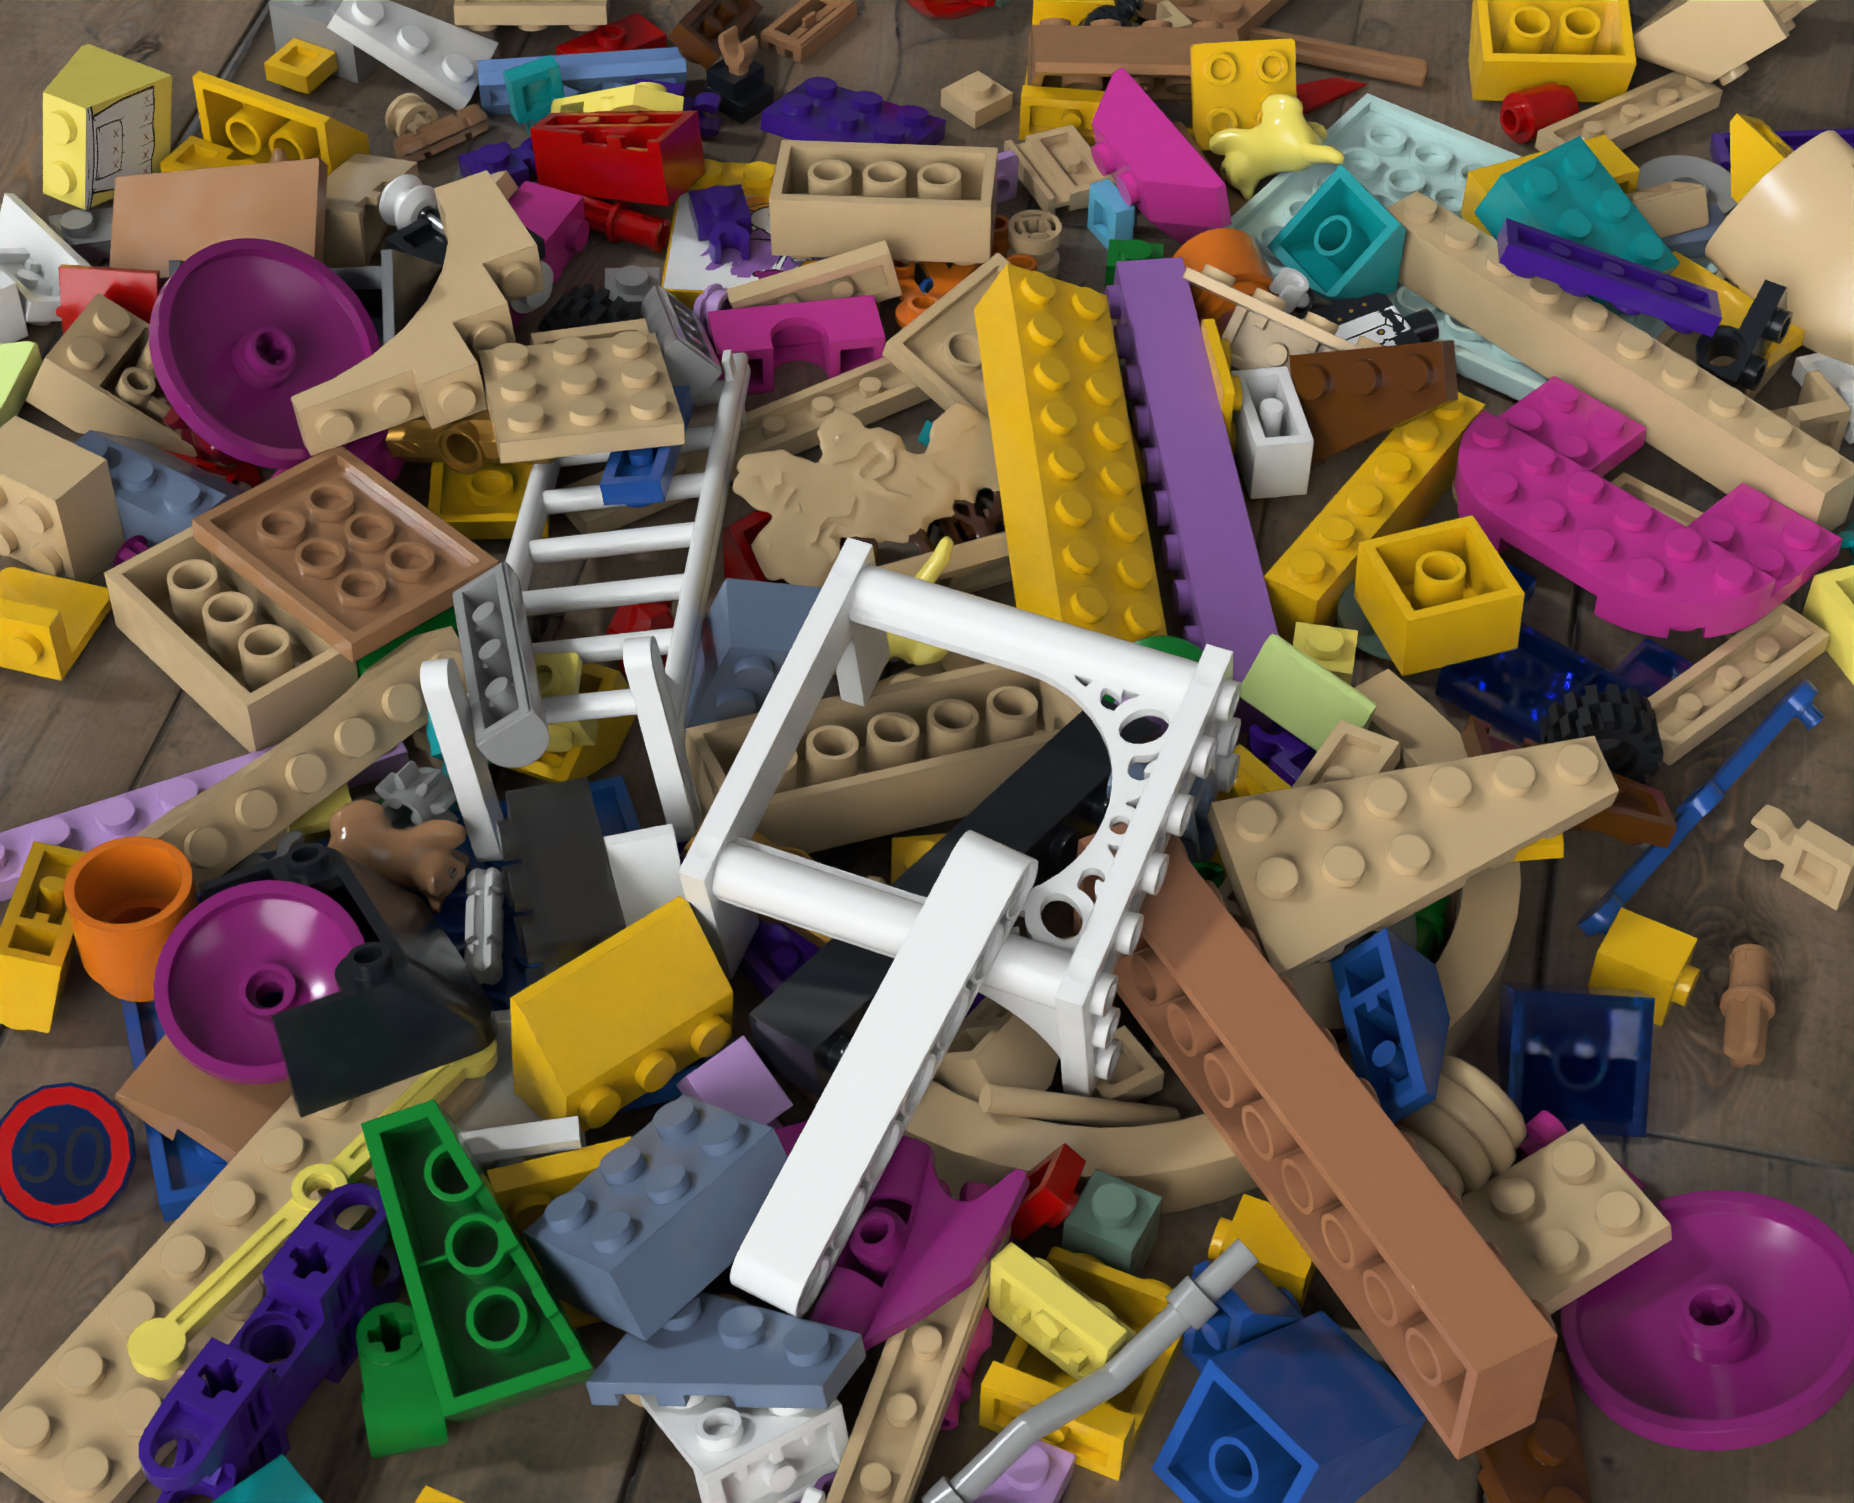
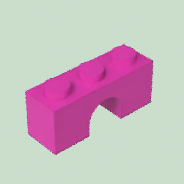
[707,295,885,395]

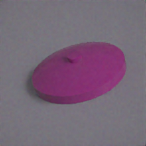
[149,238,381,469]
[1561,1190,1854,1451]

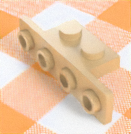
[1182,264,1383,376]

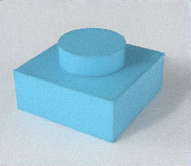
[1087,178,1137,250]

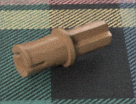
[1719,944,1776,1068]

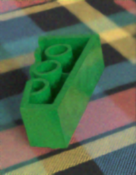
[361,1099,599,1424]

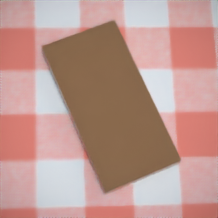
[109,158,328,285]

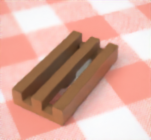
[760,0,857,64]

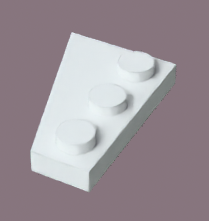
[327,0,499,111]

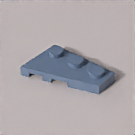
[586,1292,866,1409]

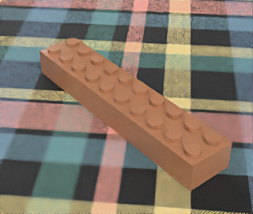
[1073,823,1558,1460]

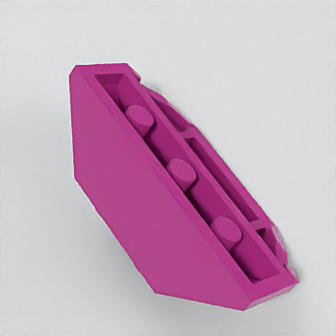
[1091,67,1232,245]

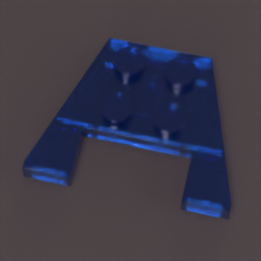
[1435,561,1694,744]

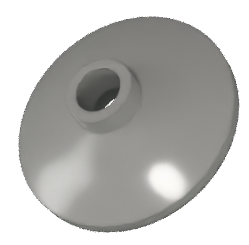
[1636,155,1738,217]

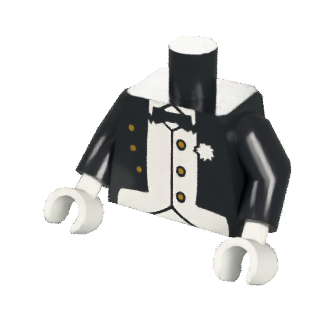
[1269,267,1439,346]

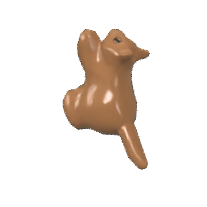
[327,799,470,914]

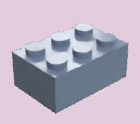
[522,1094,788,1341]

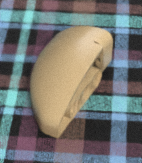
[1705,130,1854,366]

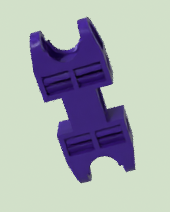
[138,1183,402,1503]

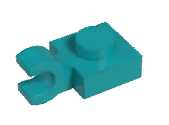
[503,55,565,135]

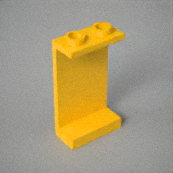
[1019,0,1132,145]

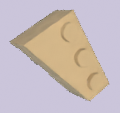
[323,153,419,268]

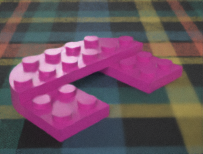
[1454,376,1843,638]

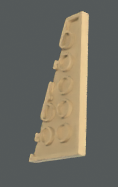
[1207,736,1619,981]

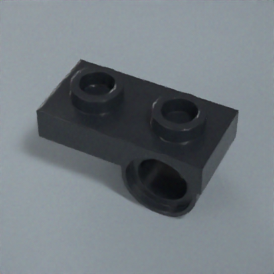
[1696,279,1793,394]

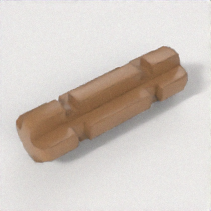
[393,104,489,164]

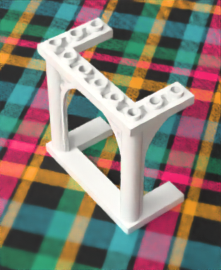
[678,537,1242,1097]

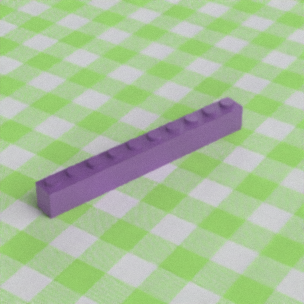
[1104,257,1279,733]

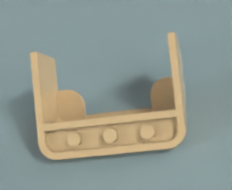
[1633,0,1818,86]

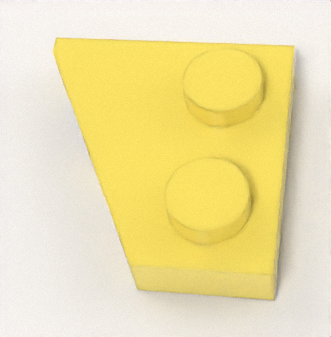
[550,82,684,113]

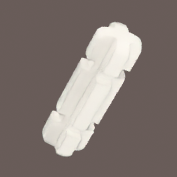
[464,867,504,985]

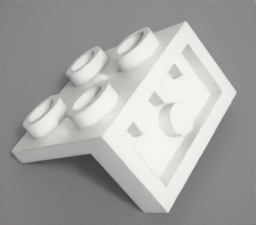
[639,1394,849,1503]

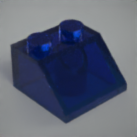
[1497,981,1655,1138]

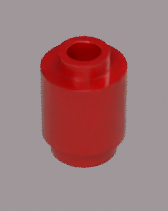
[1500,82,1579,143]

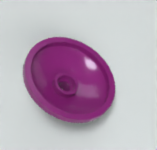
[154,880,365,1085]

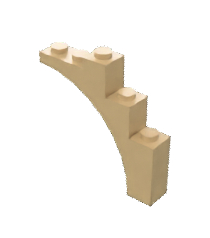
[291,170,546,456]

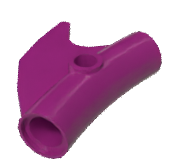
[807,1136,1030,1354]

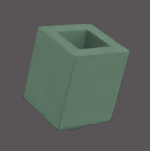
[1062,1169,1162,1278]

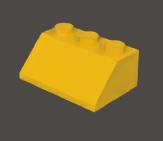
[1468,0,1637,103]
[192,71,370,176]
[510,896,734,1133]

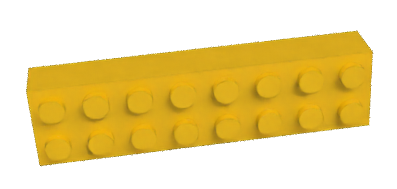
[974,263,1167,686]

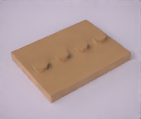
[192,445,499,663]

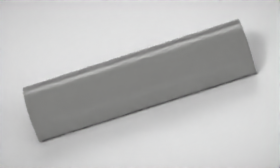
[640,285,722,395]
[452,561,549,768]

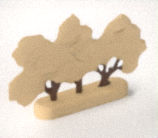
[732,402,1012,593]

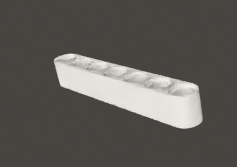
[730,830,1038,1318]

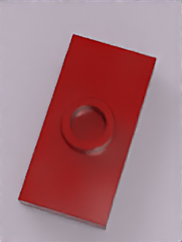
[555,12,667,55]

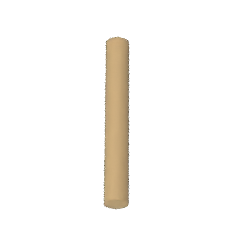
[979,1084,1180,1128]

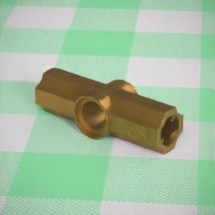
[385,401,556,475]

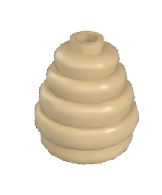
[1394,1054,1527,1199]

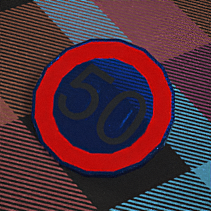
[0,1082,136,1228]

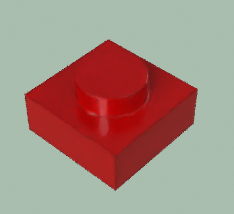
[1011,1143,1086,1242]

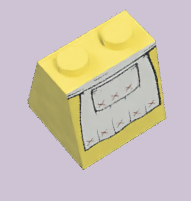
[43,44,172,210]

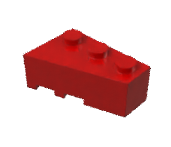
[530,111,706,206]

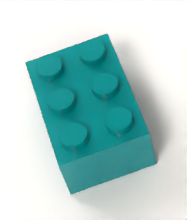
[1474,136,1680,316]

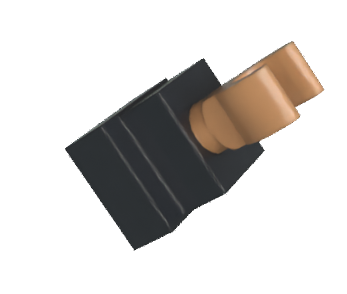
[705,25,774,124]

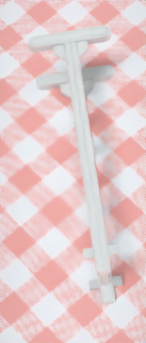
[420,349,751,862]

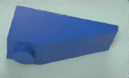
[1331,928,1450,1124]

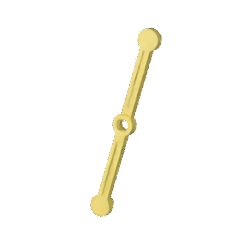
[127,1038,498,1380]

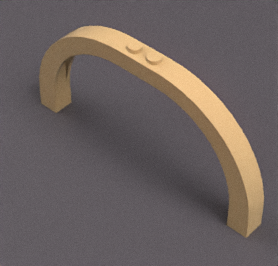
[796,668,1521,1218]

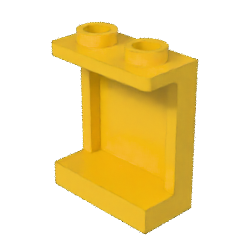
[978,1247,1184,1481]

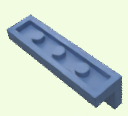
[477,47,687,116]

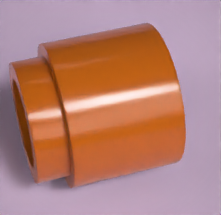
[1172,228,1279,339]
[64,836,200,1002]

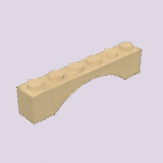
[135,626,468,893]

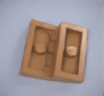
[113,1034,292,1163]

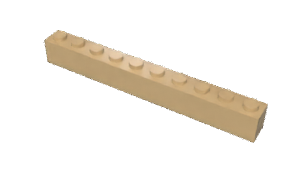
[1387,191,1854,532]

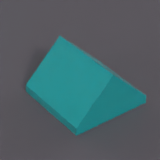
[1267,164,1406,298]

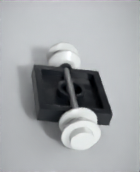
[379,174,553,313]

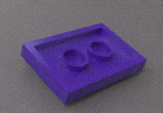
[760,77,946,145]

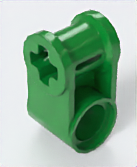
[356,1302,449,1460]

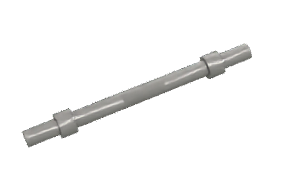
[921,1239,1259,1503]

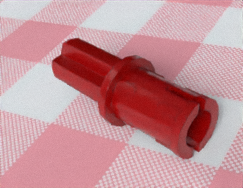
[576,193,671,253]

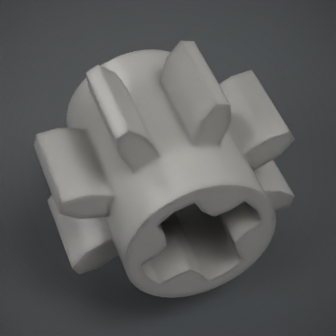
[375,761,458,829]

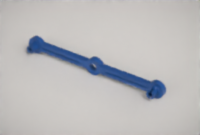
[1576,679,1825,937]

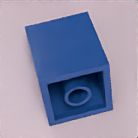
[1151,1311,1427,1503]

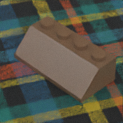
[1027,18,1239,102]

